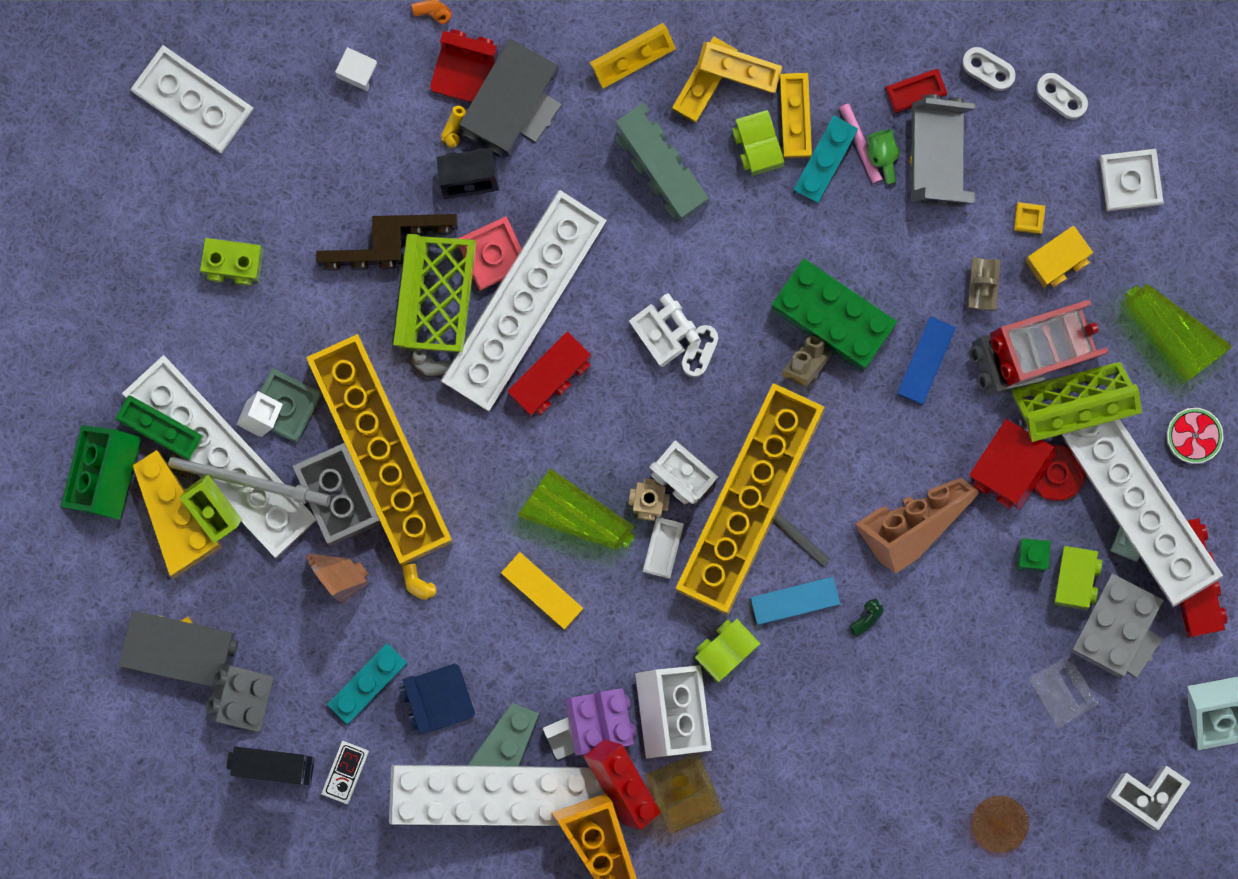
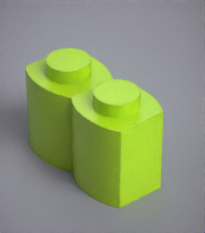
[732,110,784,176]
[694,619,760,684]

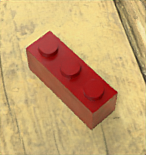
[507,331,592,417]
[583,739,661,830]

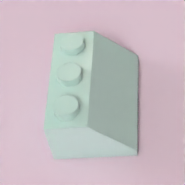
[1187,677,1238,750]

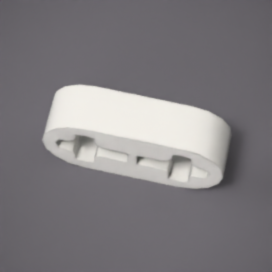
[682,325,718,378]

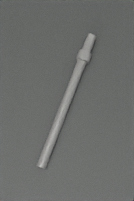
[168,457,331,506]

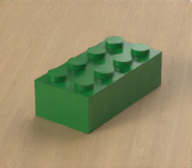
[770,258,898,372]

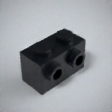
[437,148,499,200]

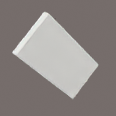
[130,45,254,154]

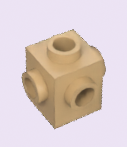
[628,479,670,521]

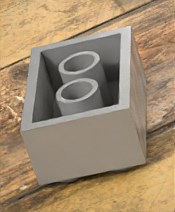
[293,443,381,547]
[1070,574,1163,678]

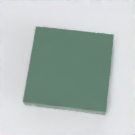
[260,368,323,444]

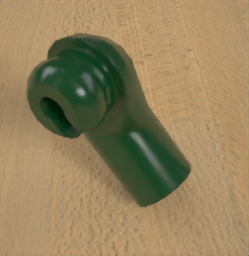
[849,598,884,637]

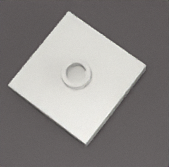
[1099,149,1164,212]

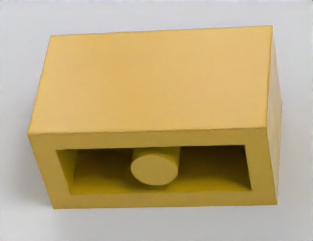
[1025,225,1093,288]

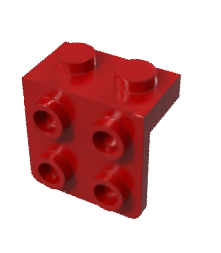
[430,29,498,103]

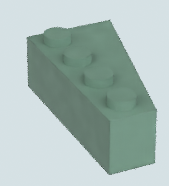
[615,102,709,222]
[467,703,540,766]

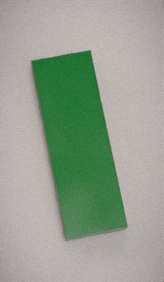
[115,395,204,461]

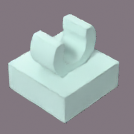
[1110,527,1139,562]

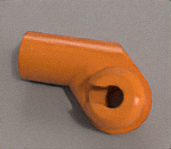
[411,0,452,24]

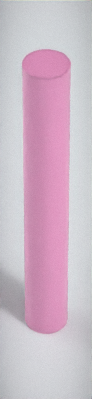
[839,104,883,184]

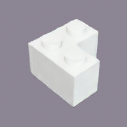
[1106,766,1191,830]

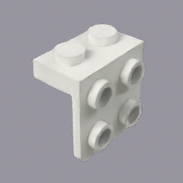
[649,440,719,504]

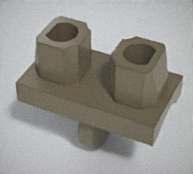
[968,257,1001,311]
[782,335,832,386]

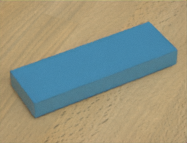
[750,577,840,625]

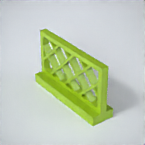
[393,234,477,353]
[1012,362,1142,442]

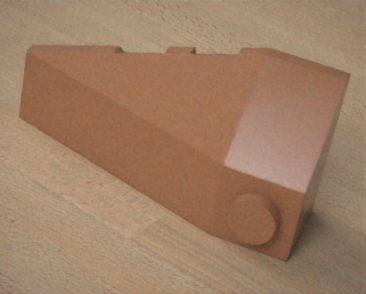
[855,478,979,574]
[305,554,369,604]

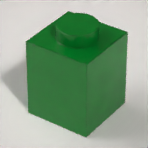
[1016,538,1051,572]

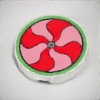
[1166,408,1223,464]

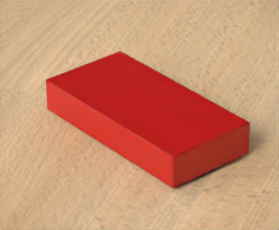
[885,68,948,114]

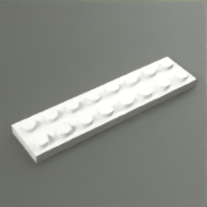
[440,190,607,411]
[122,355,317,558]
[1061,388,1223,607]
[389,765,605,826]

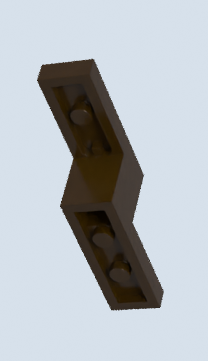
[316,214,458,271]

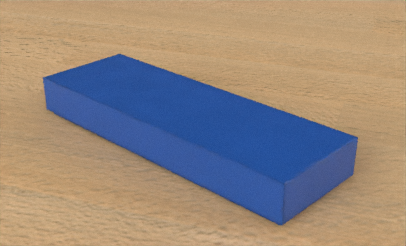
[897,316,956,405]

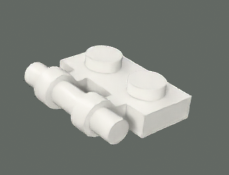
[629,294,700,367]

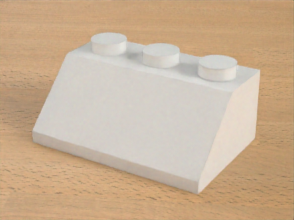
[635,665,712,759]

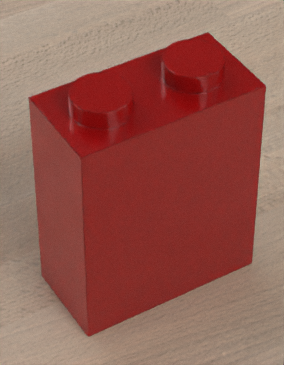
[969,419,1056,510]

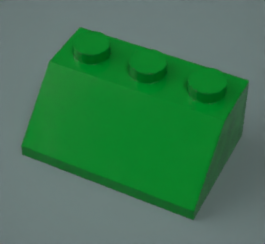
[60,425,141,520]

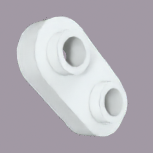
[962,47,1015,91]
[1036,73,1088,120]

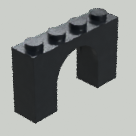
[227,746,315,786]

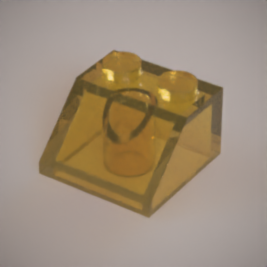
[645,752,723,834]

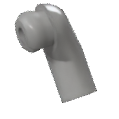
[412,349,451,376]

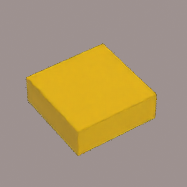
[1013,202,1045,234]

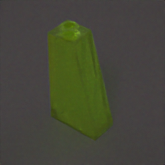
[1121,284,1232,385]
[518,468,636,552]

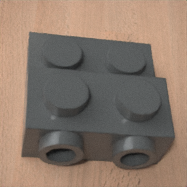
[970,328,1046,396]
[206,663,274,732]

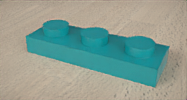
[793,116,858,203]
[327,643,408,725]

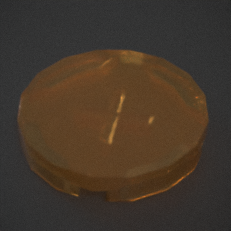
[971,796,1029,853]

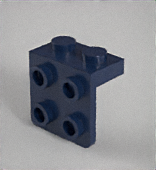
[399,664,475,735]

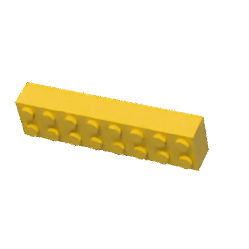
[306,334,454,566]
[675,383,825,616]

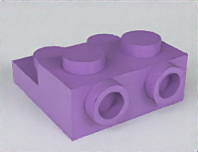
[564,688,636,756]

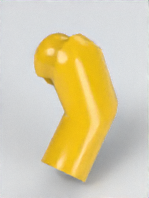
[441,106,466,148]
[402,563,436,600]

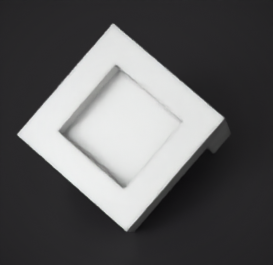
[335,47,377,92]
[236,391,283,437]
[543,717,575,760]

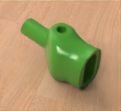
[867,129,900,184]

